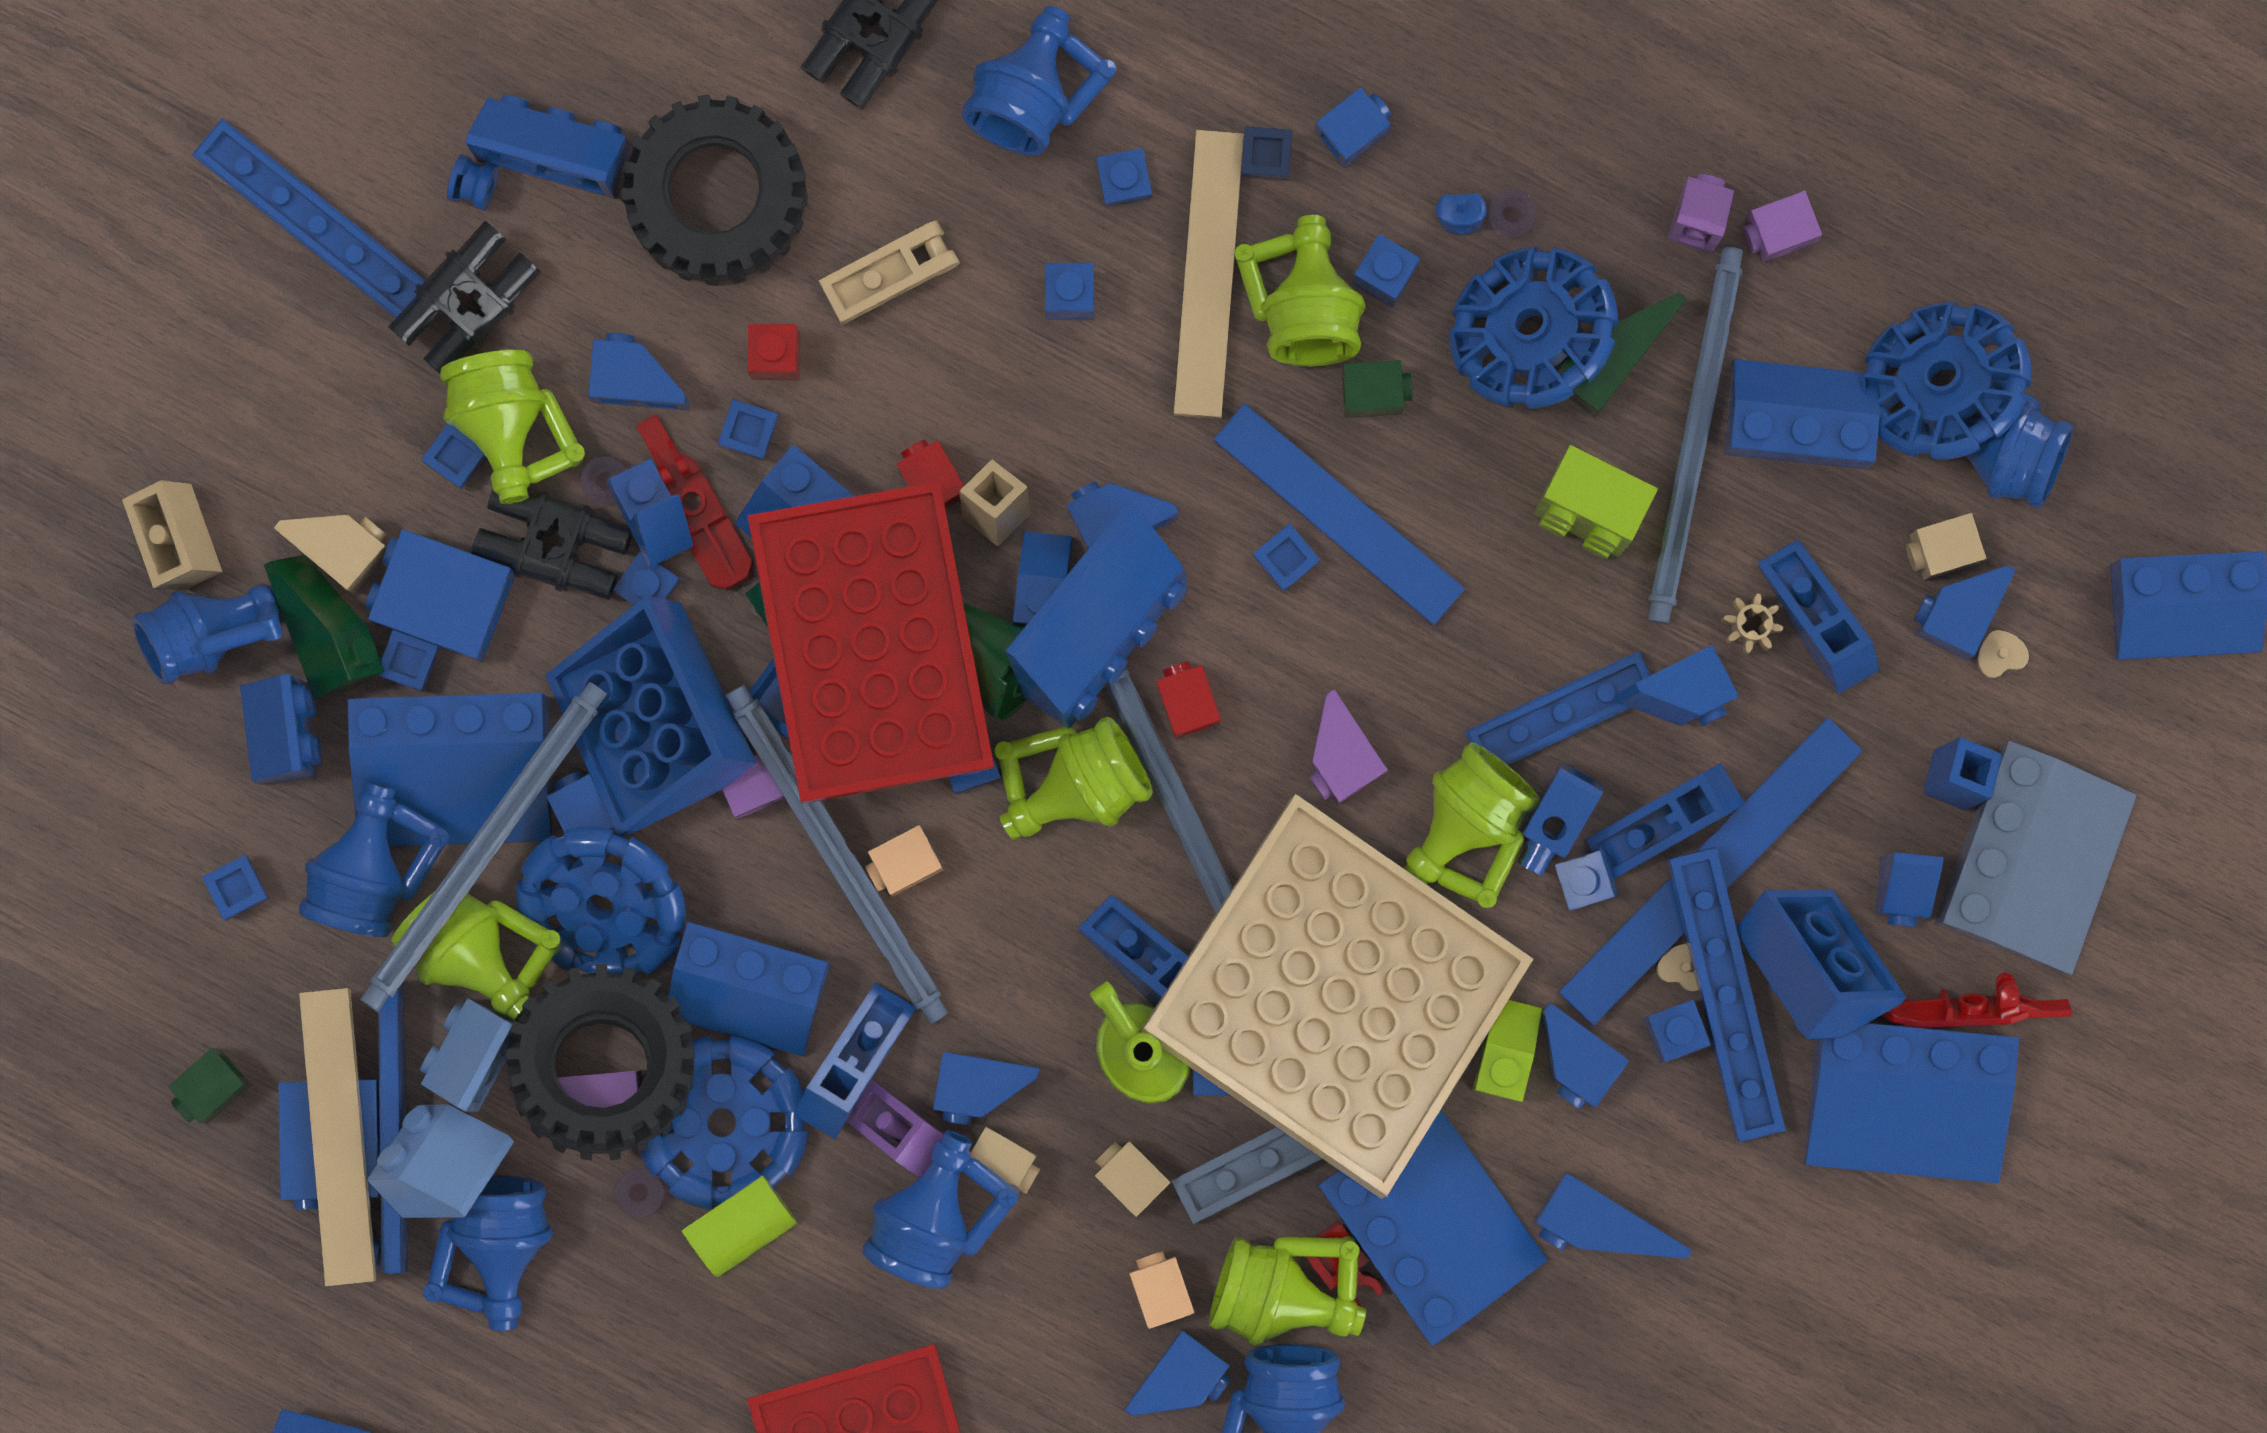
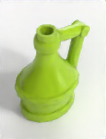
[1234,215,1366,367]
[440,350,585,504]
[995,717,1153,840]
[1403,742,1540,908]
[391,891,562,1022]
[1089,981,1189,1104]
[1209,1236,1366,1346]

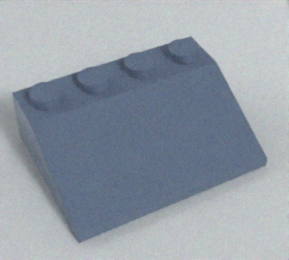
[1934,741,2137,976]

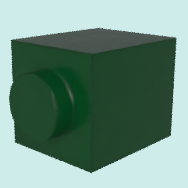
[1342,360,1412,418]
[168,1048,252,1123]

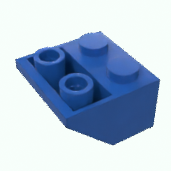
[240,674,323,785]

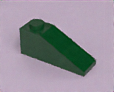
[1554,292,1687,418]
[264,554,385,699]

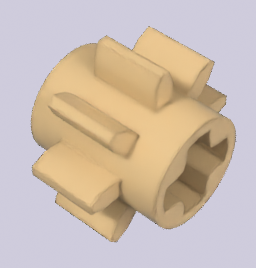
[1721,593,1783,655]

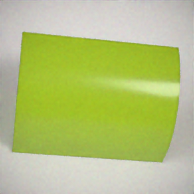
[681,1176,798,1278]

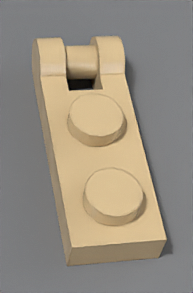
[818,220,960,325]

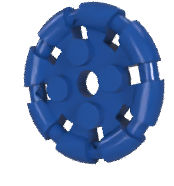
[1449,246,1618,409]
[1859,302,2032,460]
[516,826,686,974]
[640,1035,809,1210]

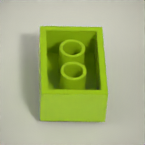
[1533,445,1658,559]

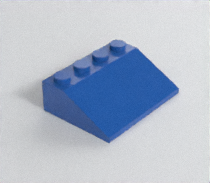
[1006,501,1188,729]
[545,595,757,837]
[348,693,552,847]
[1804,1023,2019,1183]
[1317,1109,1548,1346]

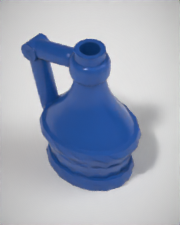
[961,6,1116,156]
[1921,380,2074,508]
[132,584,283,685]
[299,781,449,937]
[862,1131,1020,1289]
[423,1175,554,1331]
[1221,1344,1346,1433]

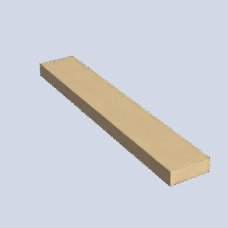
[1174,130,1244,419]
[299,988,377,1286]

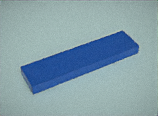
[1464,651,1651,765]

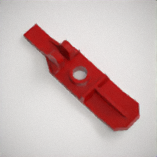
[635,414,754,591]
[1881,972,2072,1028]

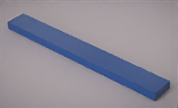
[1558,717,1863,1026]

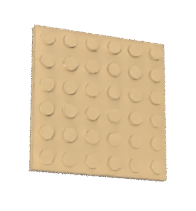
[1140,794,1533,1199]

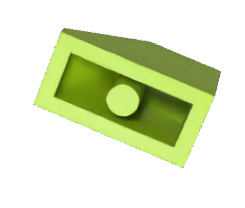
[1472,1000,1542,1102]

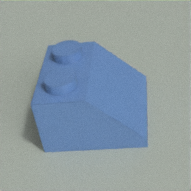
[420,998,513,1112]
[367,1104,514,1218]

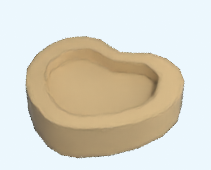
[1977,630,2029,679]
[1656,944,1698,992]

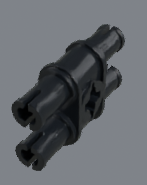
[801,0,938,110]
[388,221,541,374]
[471,489,633,600]

